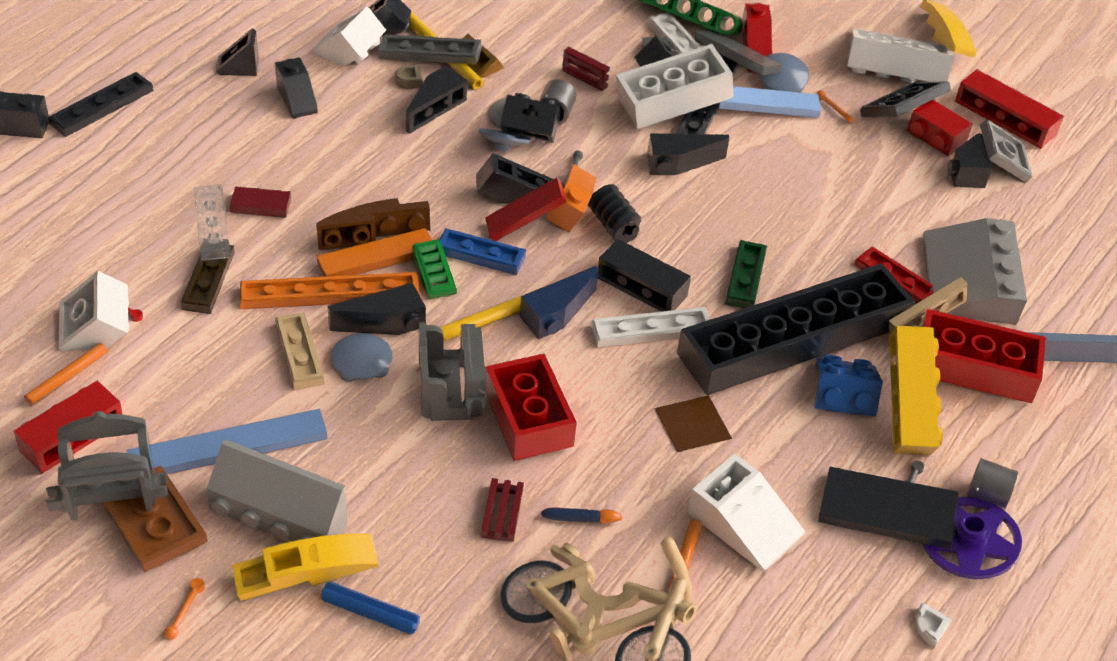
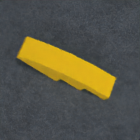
[920,0,977,58]

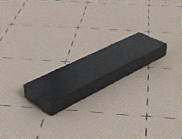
[48,72,154,137]

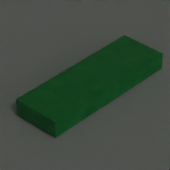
[725,240,767,308]

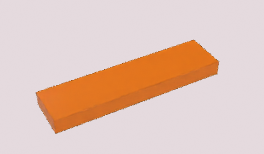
[317,228,432,277]

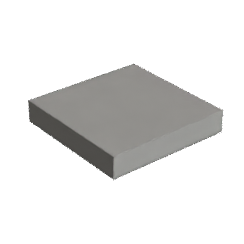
[980,119,1033,183]

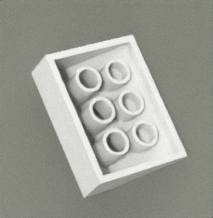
[847,28,954,83]

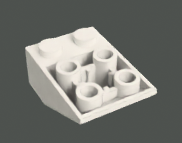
[687,453,805,572]

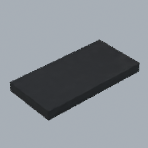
[818,467,959,549]

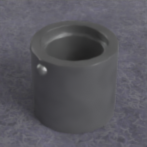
[539,79,576,125]
[967,458,1019,510]

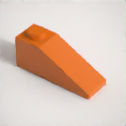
[546,164,597,233]

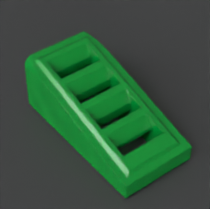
[412,239,457,299]

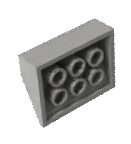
[923,218,1027,325]

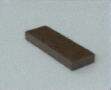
[181,241,235,314]

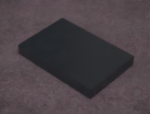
[859,81,951,117]

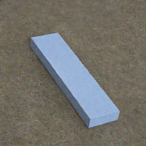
[718,86,821,118]

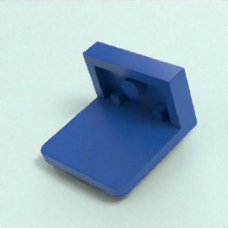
[814,355,883,417]

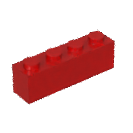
[954,69,1064,149]

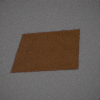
[655,395,732,452]

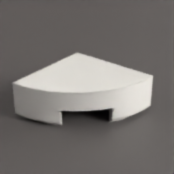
[915,602,952,649]

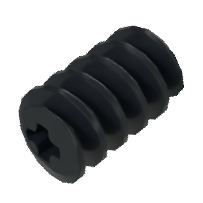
[587,184,641,243]

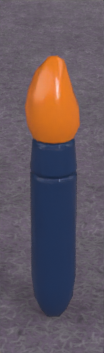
[541,507,622,524]

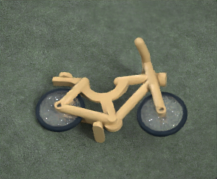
[500,537,697,661]

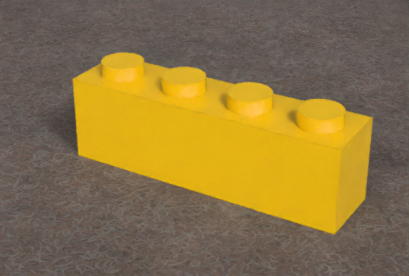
[889,326,943,455]

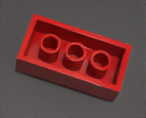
[921,309,1046,404]

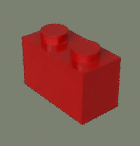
[907,100,973,156]

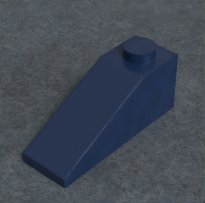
[520,266,599,339]

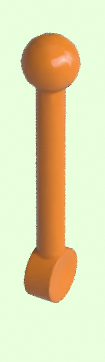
[816,90,854,123]
[164,578,205,640]

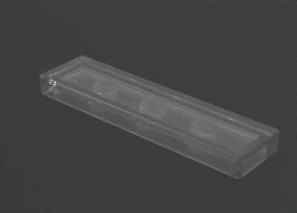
[193,184,231,261]

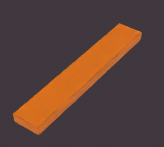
[240,272,420,309]

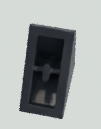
[216,28,259,76]

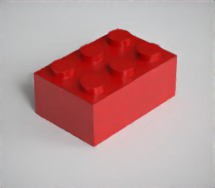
[485,353,577,461]

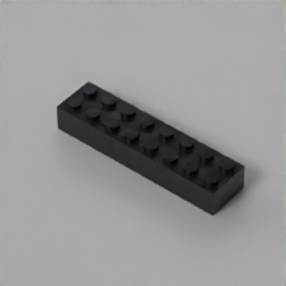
[677,263,915,395]

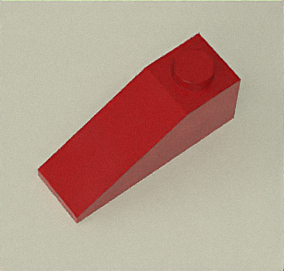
[741,3,772,73]

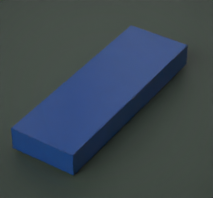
[439,228,526,275]

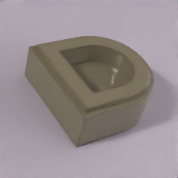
[395,65,423,89]

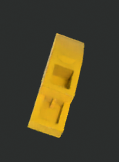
[232,533,379,601]

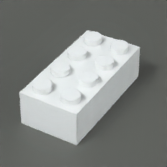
[616,44,734,129]

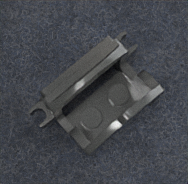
[419,322,486,421]
[46,411,168,521]

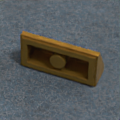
[462,33,504,79]

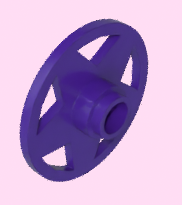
[923,497,1022,579]

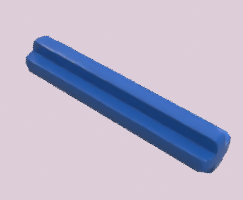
[321,581,420,634]

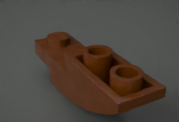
[316,198,431,250]

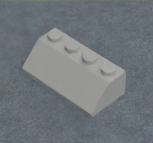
[207,439,347,542]

